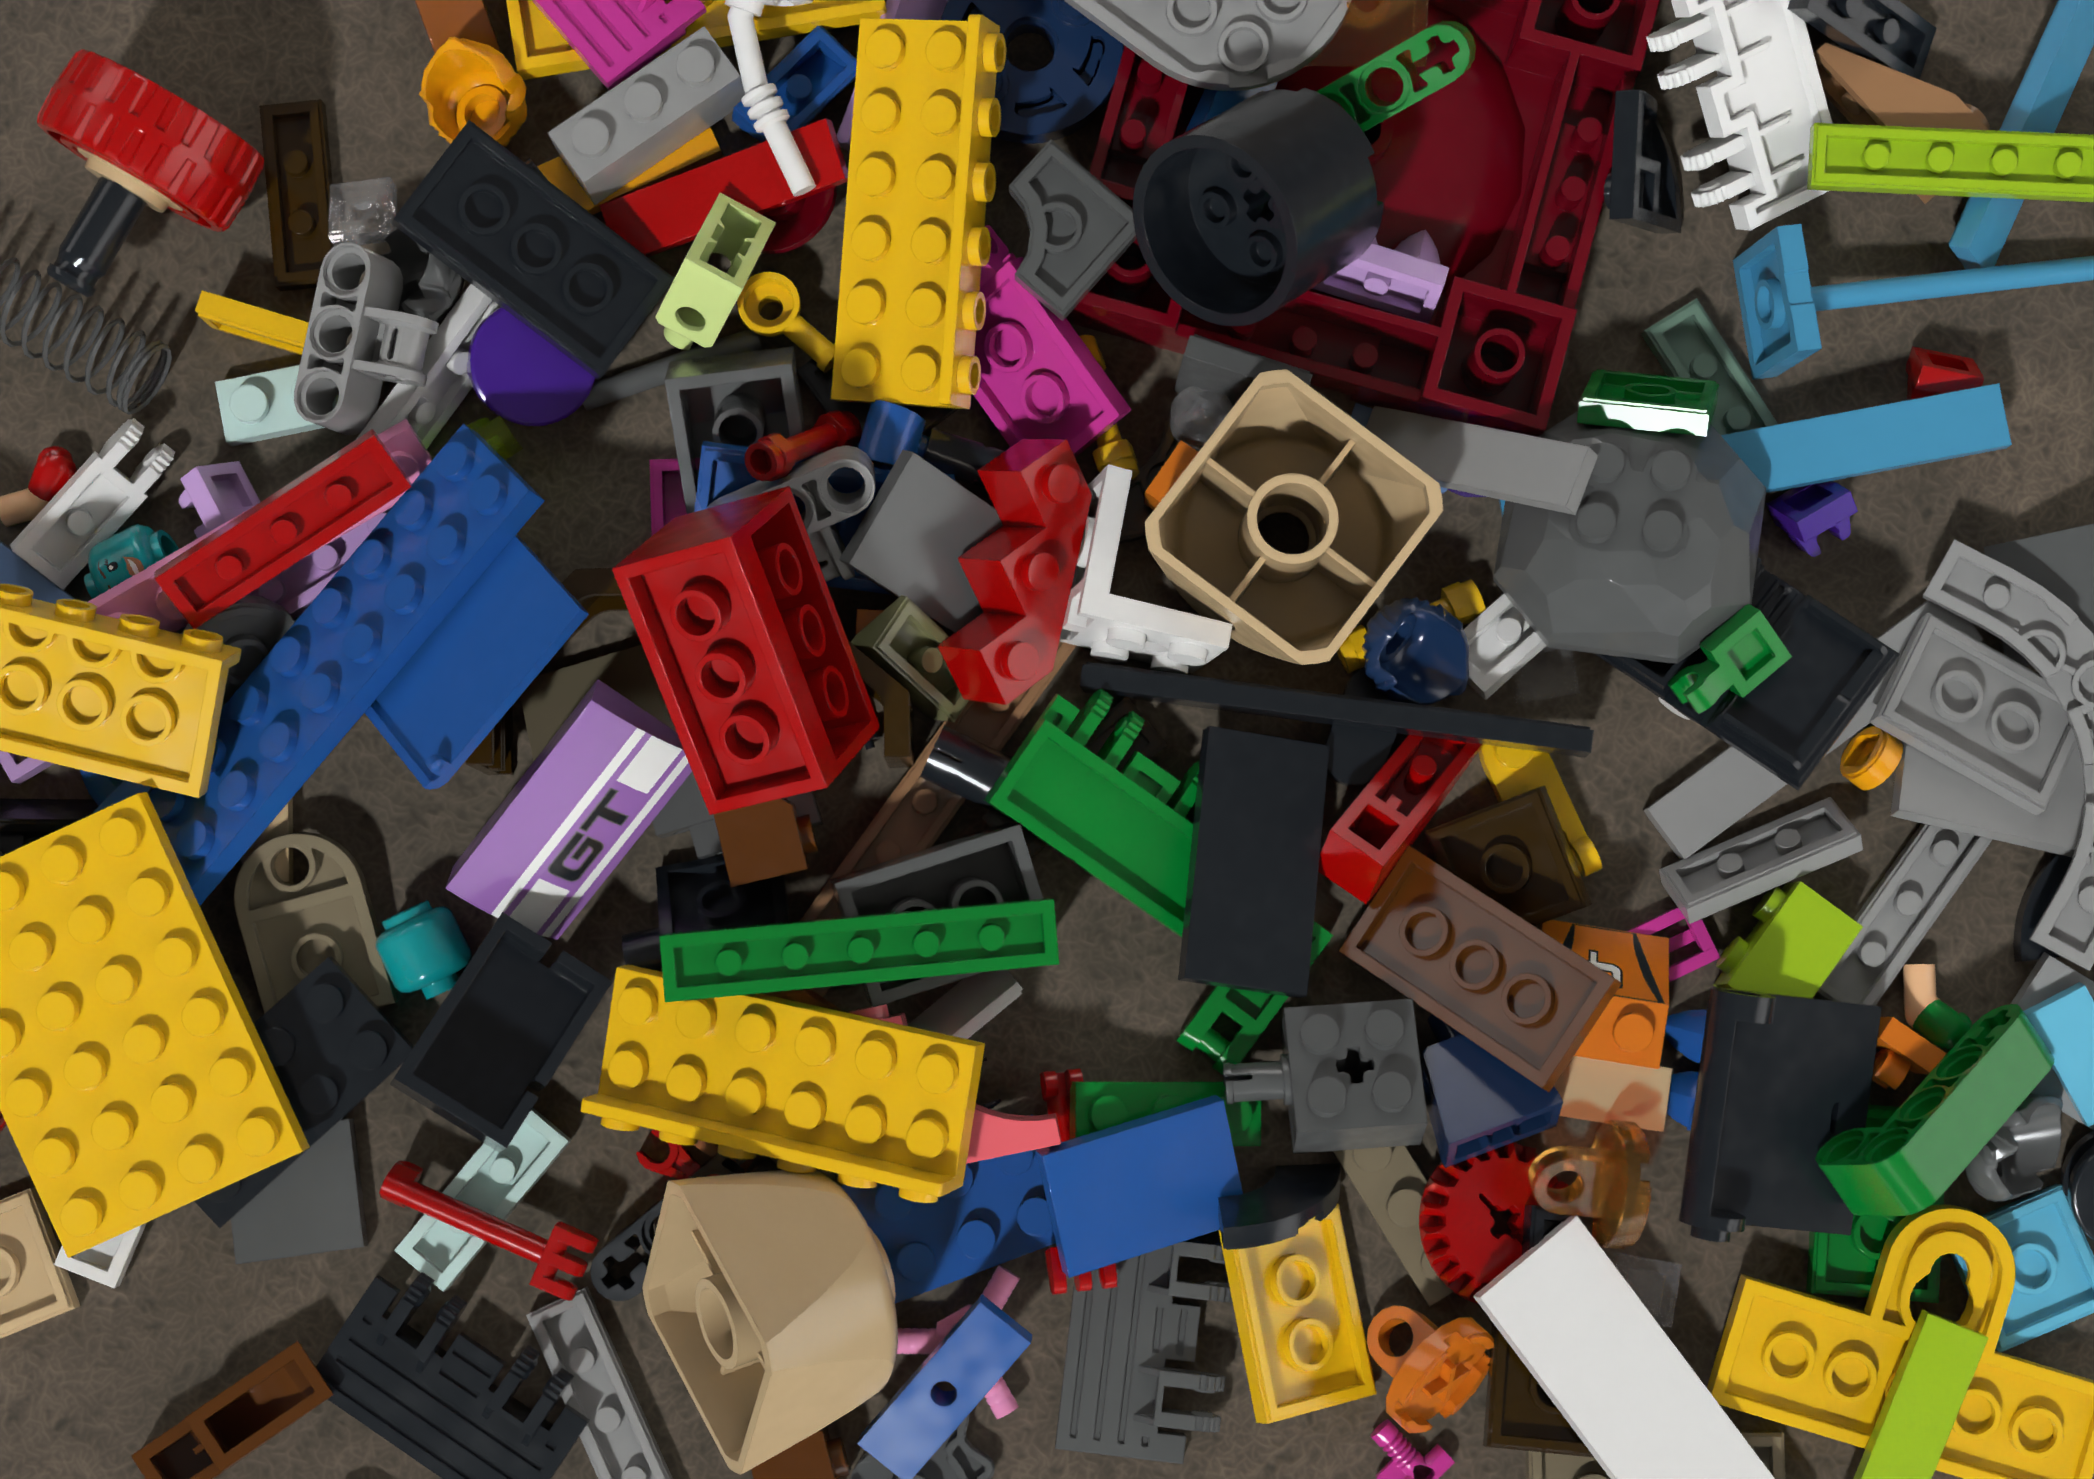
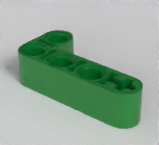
[1316,21,1476,132]
[1815,1004,2055,1216]

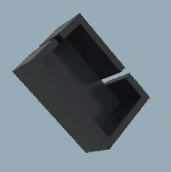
[390,912,613,1153]

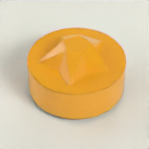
[1840,726,1903,790]

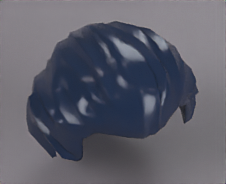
[1362,597,1469,706]

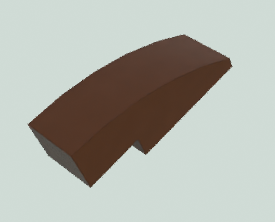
[131,1341,334,1479]

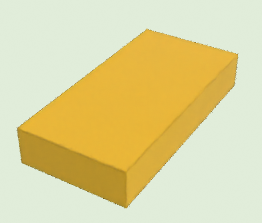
[195,290,309,355]

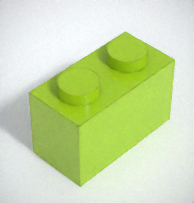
[1713,881,1863,998]

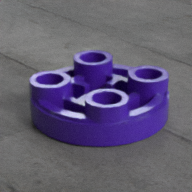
[467,307,595,426]

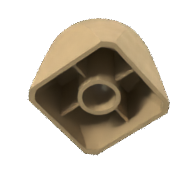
[1145,369,1443,665]
[642,1170,898,1475]

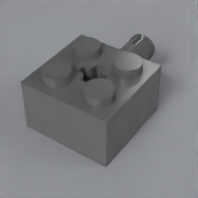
[1223,999,1428,1154]

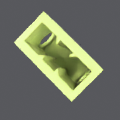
[655,193,776,350]

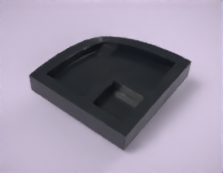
[1604,90,1682,234]

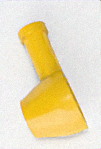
[737,272,835,373]

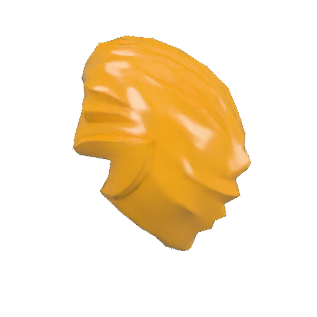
[419,36,527,147]

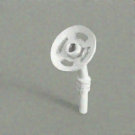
[724,0,816,197]

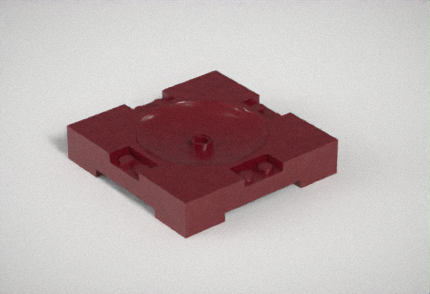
[1066,0,1660,437]

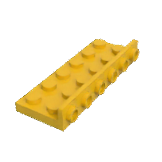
[831,14,1006,409]
[0,584,242,798]
[580,965,985,1203]

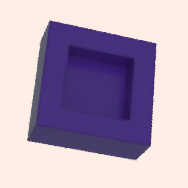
[1767,481,1858,557]

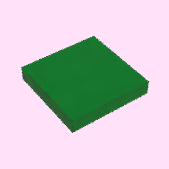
[1577,369,1719,437]

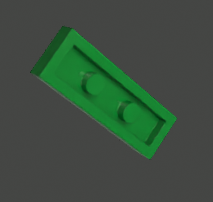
[1070,1081,1261,1146]

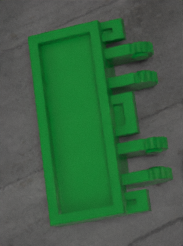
[984,689,1200,938]

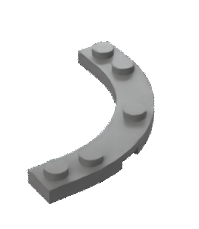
[1922,539,2094,971]

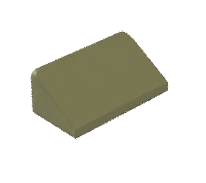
[851,595,969,723]

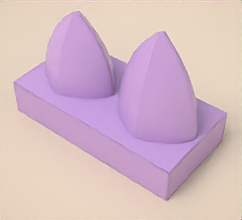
[1313,229,1449,324]

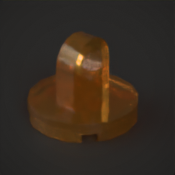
[1528,1120,1652,1250]

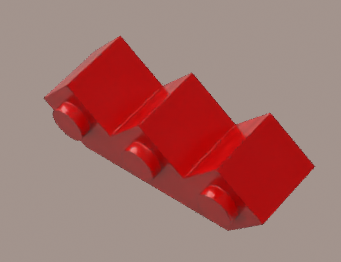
[937,439,1092,705]

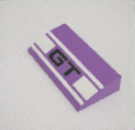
[445,679,692,940]

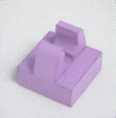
[179,461,260,538]

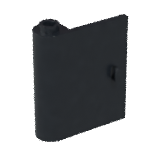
[1679,987,1882,1242]

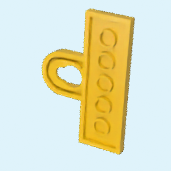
[1707,1204,2094,1479]

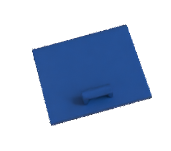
[365,534,589,790]

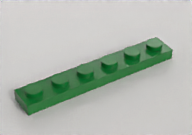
[659,898,1059,1002]

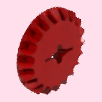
[1419,1142,1576,1304]

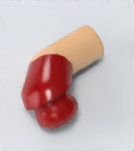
[0,446,77,527]

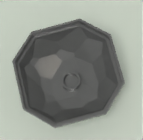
[1493,411,1767,664]

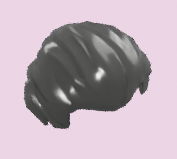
[380,227,464,323]
[1965,1094,2063,1202]

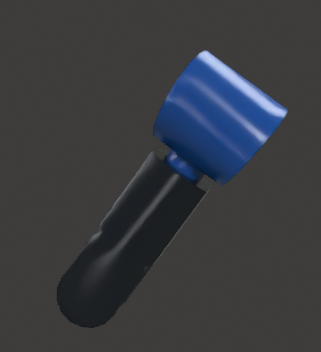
[858,400,1005,488]

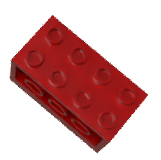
[612,486,880,815]

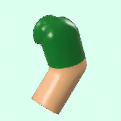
[1903,964,1973,1049]

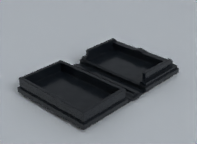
[1594,558,1900,791]

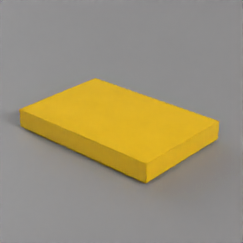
[1218,1204,1377,1424]

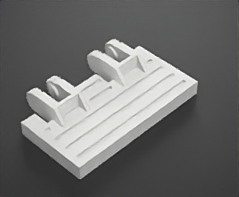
[1646,0,1832,230]

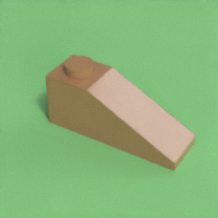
[1814,43,1990,204]

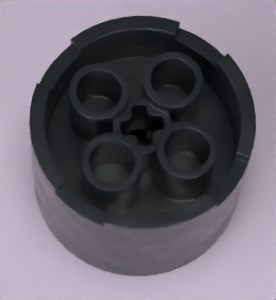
[1133,88,1384,326]

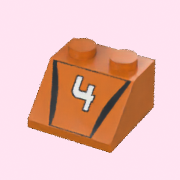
[1539,920,1669,1069]

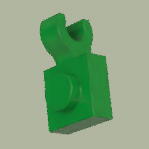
[1668,604,1792,714]

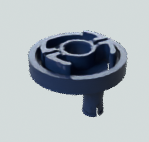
[940,0,1123,144]

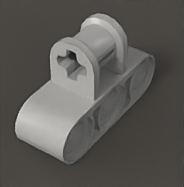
[294,242,439,435]
[707,445,875,582]

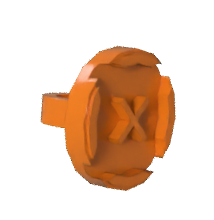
[1367,1305,1494,1434]

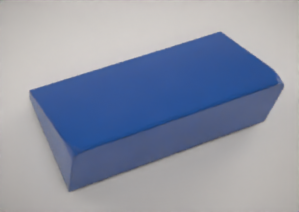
[732,25,857,143]

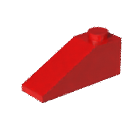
[1318,735,1482,904]

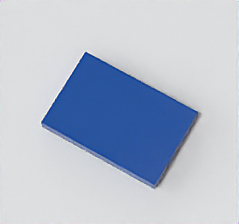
[1036,1095,1243,1278]

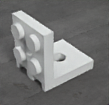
[1059,464,1233,675]

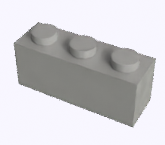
[548,26,745,205]

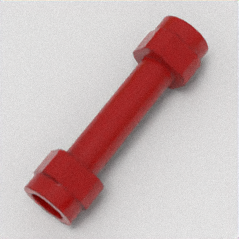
[745,410,862,481]

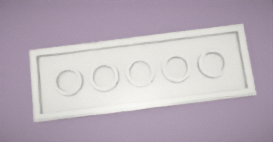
[1473,1216,1775,1479]

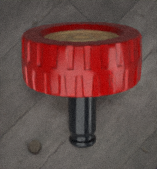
[37,49,265,298]

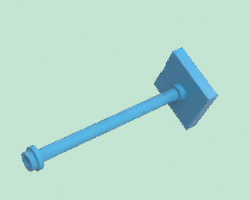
[1733,224,2094,380]

